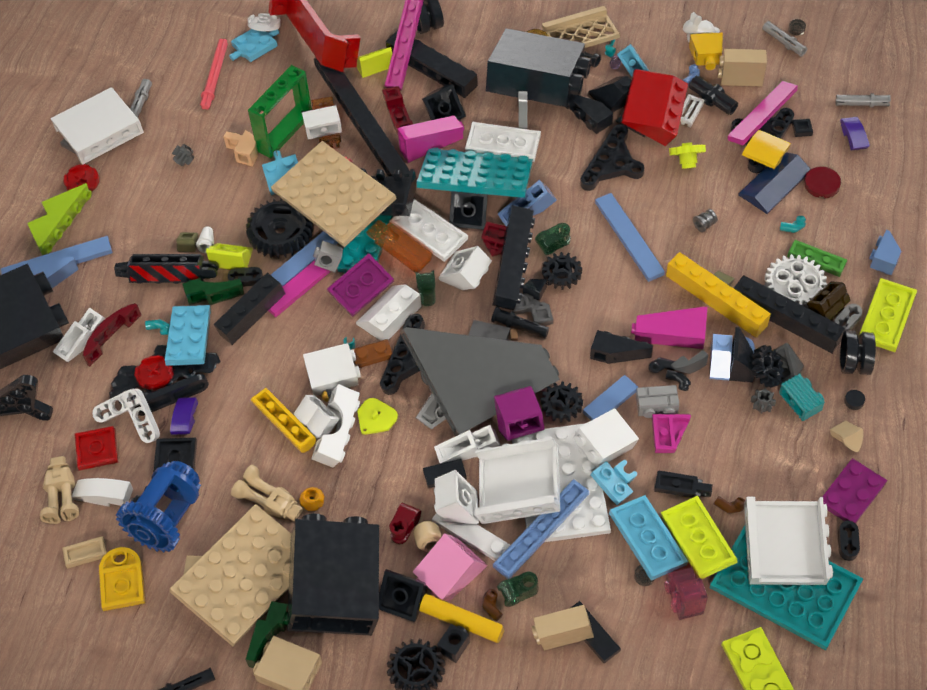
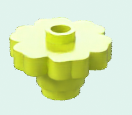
[669,142,706,169]

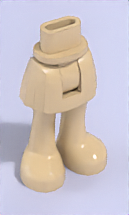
[40,456,79,524]
[231,465,303,521]

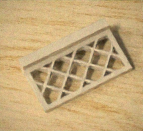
[542,6,620,48]

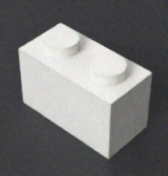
[302,105,342,139]

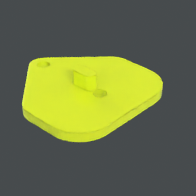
[357,398,398,435]

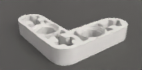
[92,388,160,443]

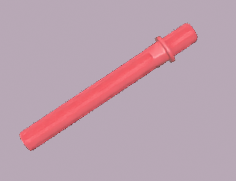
[200,38,228,110]

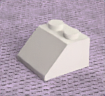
[438,246,492,291]
[434,470,479,525]

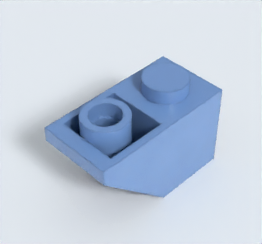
[869,230,901,275]

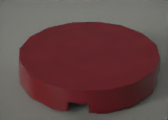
[804,167,841,198]

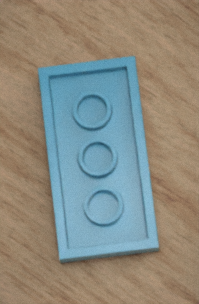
[165,305,211,366]
[609,495,688,581]

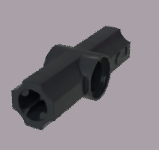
[689,75,738,115]

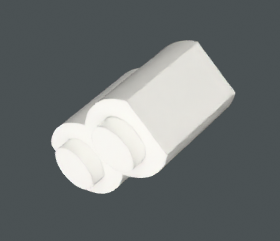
[294,395,339,438]

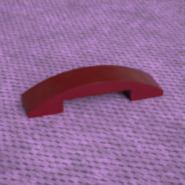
[382,86,413,135]
[83,303,141,367]

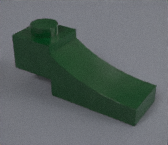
[182,278,245,306]
[245,601,288,668]

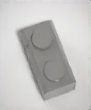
[636,385,679,418]

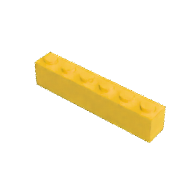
[666,252,771,338]

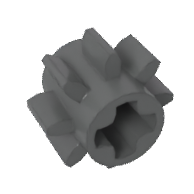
[172,144,194,166]
[750,388,776,414]

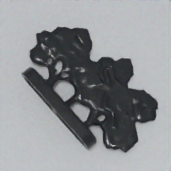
[109,345,221,416]

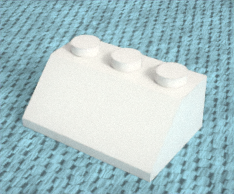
[356,284,421,341]

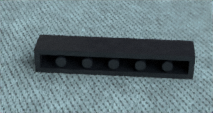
[386,30,478,98]
[492,205,535,310]
[734,275,845,354]

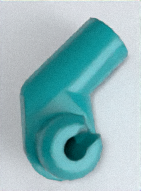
[780,216,806,233]
[145,319,170,335]

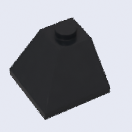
[589,76,631,112]
[422,84,466,120]
[449,191,488,230]
[729,327,756,383]

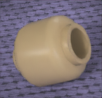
[413,521,442,552]

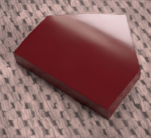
[481,221,506,257]

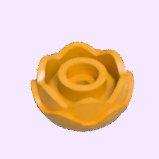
[299,487,325,511]

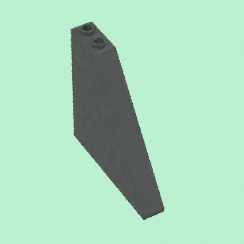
[400,327,560,436]

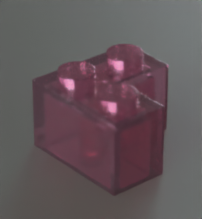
[664,567,708,620]

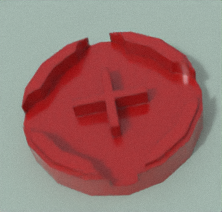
[63,164,100,191]
[134,355,174,390]

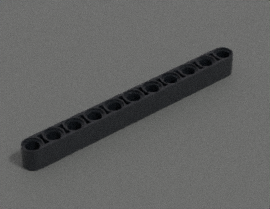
[314,57,410,177]

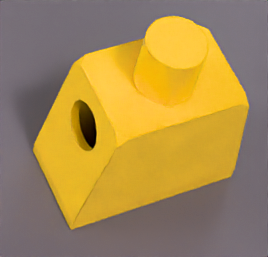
[689,32,723,70]

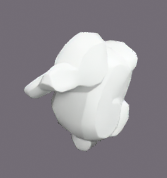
[683,12,720,42]

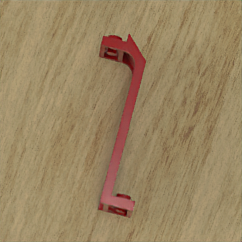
[268,0,361,72]

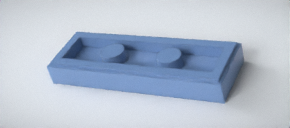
[583,375,638,421]

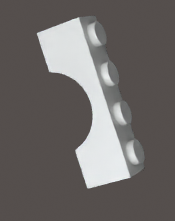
[311,384,360,468]

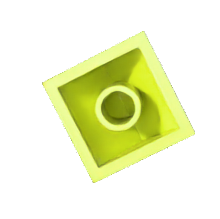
[356,47,392,78]
[206,243,253,270]

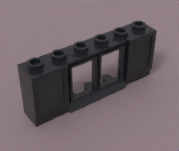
[361,168,417,216]

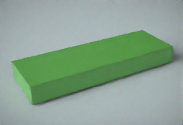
[787,240,847,277]

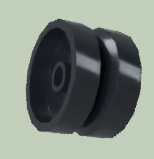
[417,0,444,34]
[840,331,876,375]

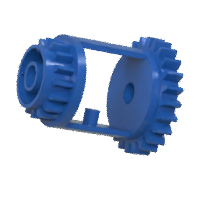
[116,461,201,553]

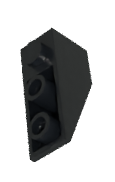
[566,94,613,134]
[590,330,653,364]

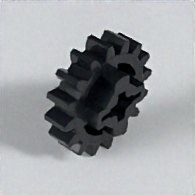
[542,252,582,290]
[751,345,785,388]
[541,381,583,423]

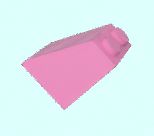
[413,534,488,602]

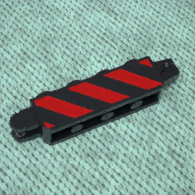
[114,254,219,284]

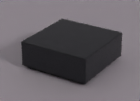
[792,119,813,137]

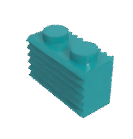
[779,374,825,421]

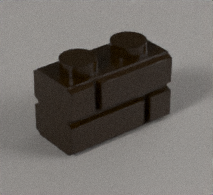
[807,281,851,321]

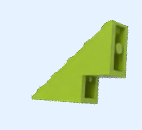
[27,183,92,256]

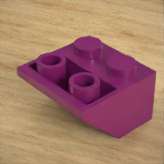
[494,386,544,441]

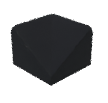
[523,279,547,301]

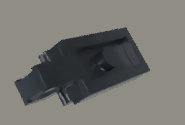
[654,470,713,498]

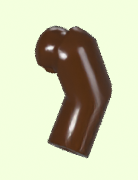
[482,589,503,622]

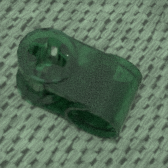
[535,223,571,255]
[415,270,436,306]
[497,571,539,607]

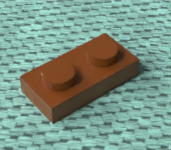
[351,339,392,368]

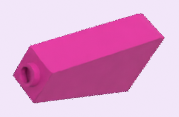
[397,116,464,163]
[631,307,708,349]

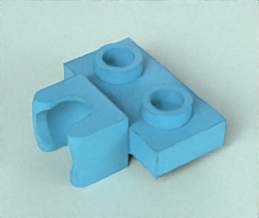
[590,460,637,505]

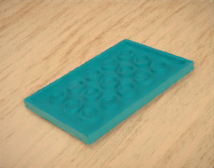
[417,148,533,198]
[710,526,863,651]

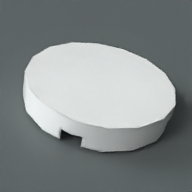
[248,13,281,31]

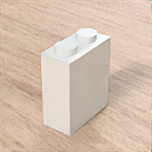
[303,343,361,396]
[573,408,639,468]

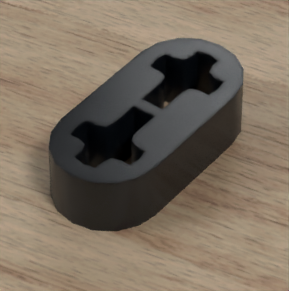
[227,267,263,287]
[838,521,860,561]

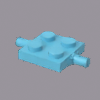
[229,29,279,62]
[262,150,298,195]

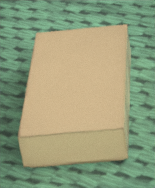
[62,536,107,569]

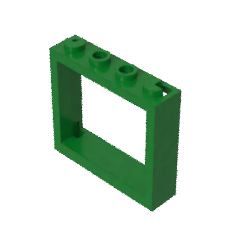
[248,65,312,159]

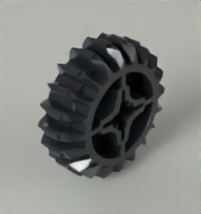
[387,639,445,690]

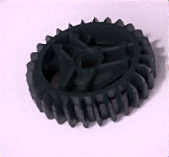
[246,198,313,259]

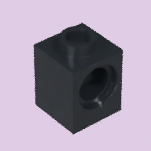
[437,624,470,663]

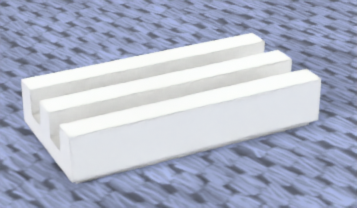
[680,94,705,128]

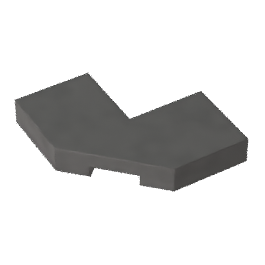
[511,293,554,325]

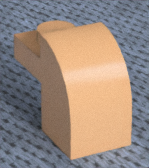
[224,130,258,166]

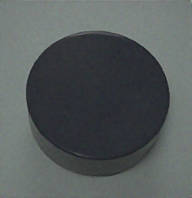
[844,390,865,410]

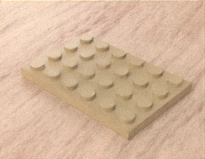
[271,141,396,247]
[169,504,291,647]

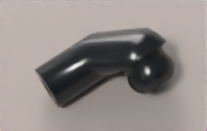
[649,357,675,373]
[665,370,691,391]

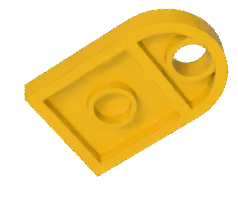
[99,547,145,611]

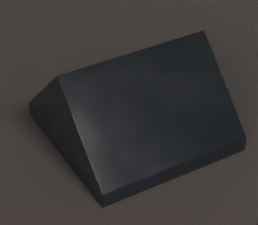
[379,569,427,622]

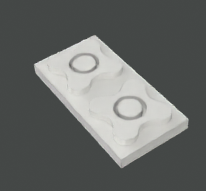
[465,122,541,162]
[390,199,468,262]

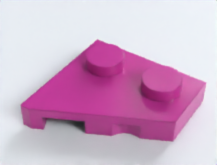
[652,414,691,453]

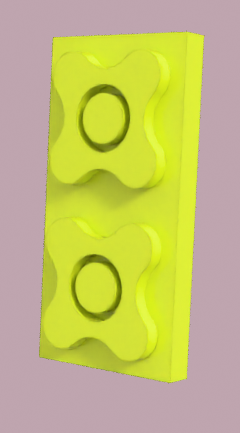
[858,278,917,352]
[661,496,738,580]
[721,627,794,690]

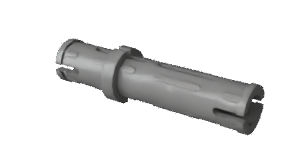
[762,21,807,57]
[130,79,152,118]
[836,93,891,107]

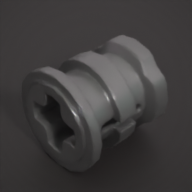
[693,209,718,232]

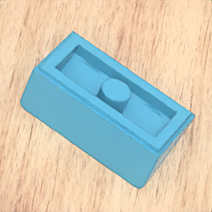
[617,44,649,77]

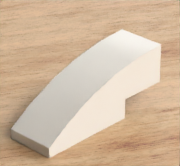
[53,308,106,362]
[434,425,501,464]
[72,478,133,507]

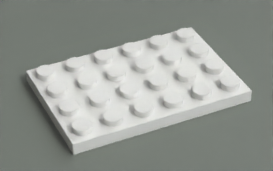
[512,423,611,542]

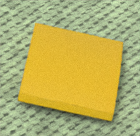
[742,130,791,169]

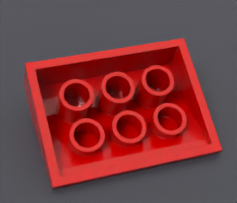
[621,69,688,146]

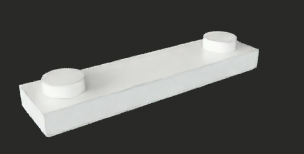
[432,513,510,561]

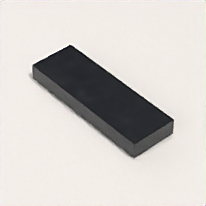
[570,601,621,663]

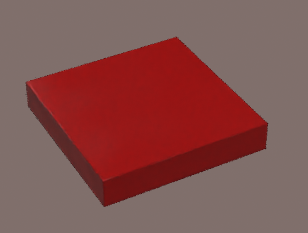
[75,426,119,471]

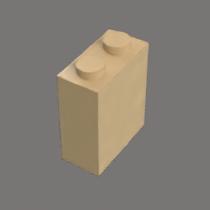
[718,49,767,86]
[531,605,594,651]
[253,636,322,690]

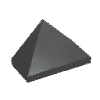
[775,343,804,385]

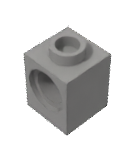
[313,240,343,272]

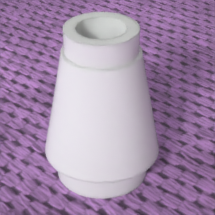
[196,227,214,253]

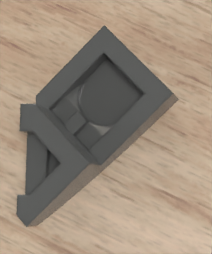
[671,350,708,374]

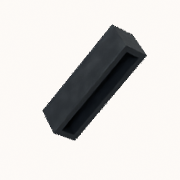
[214,272,286,345]

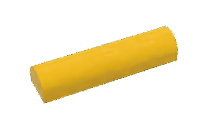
[251,388,316,453]
[419,594,504,643]

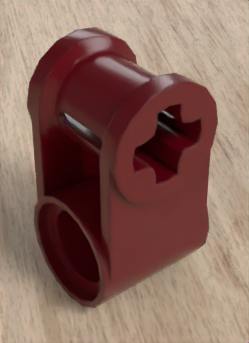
[389,502,422,544]

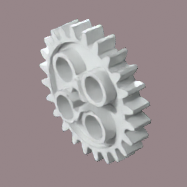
[764,254,827,308]

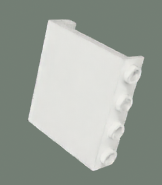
[51,87,144,165]
[475,437,560,524]
[744,497,833,585]

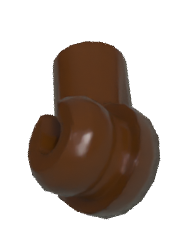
[714,496,745,514]

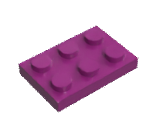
[327,254,394,317]
[822,458,888,523]

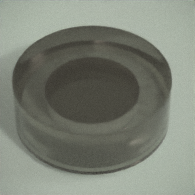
[788,19,806,35]
[634,565,655,586]

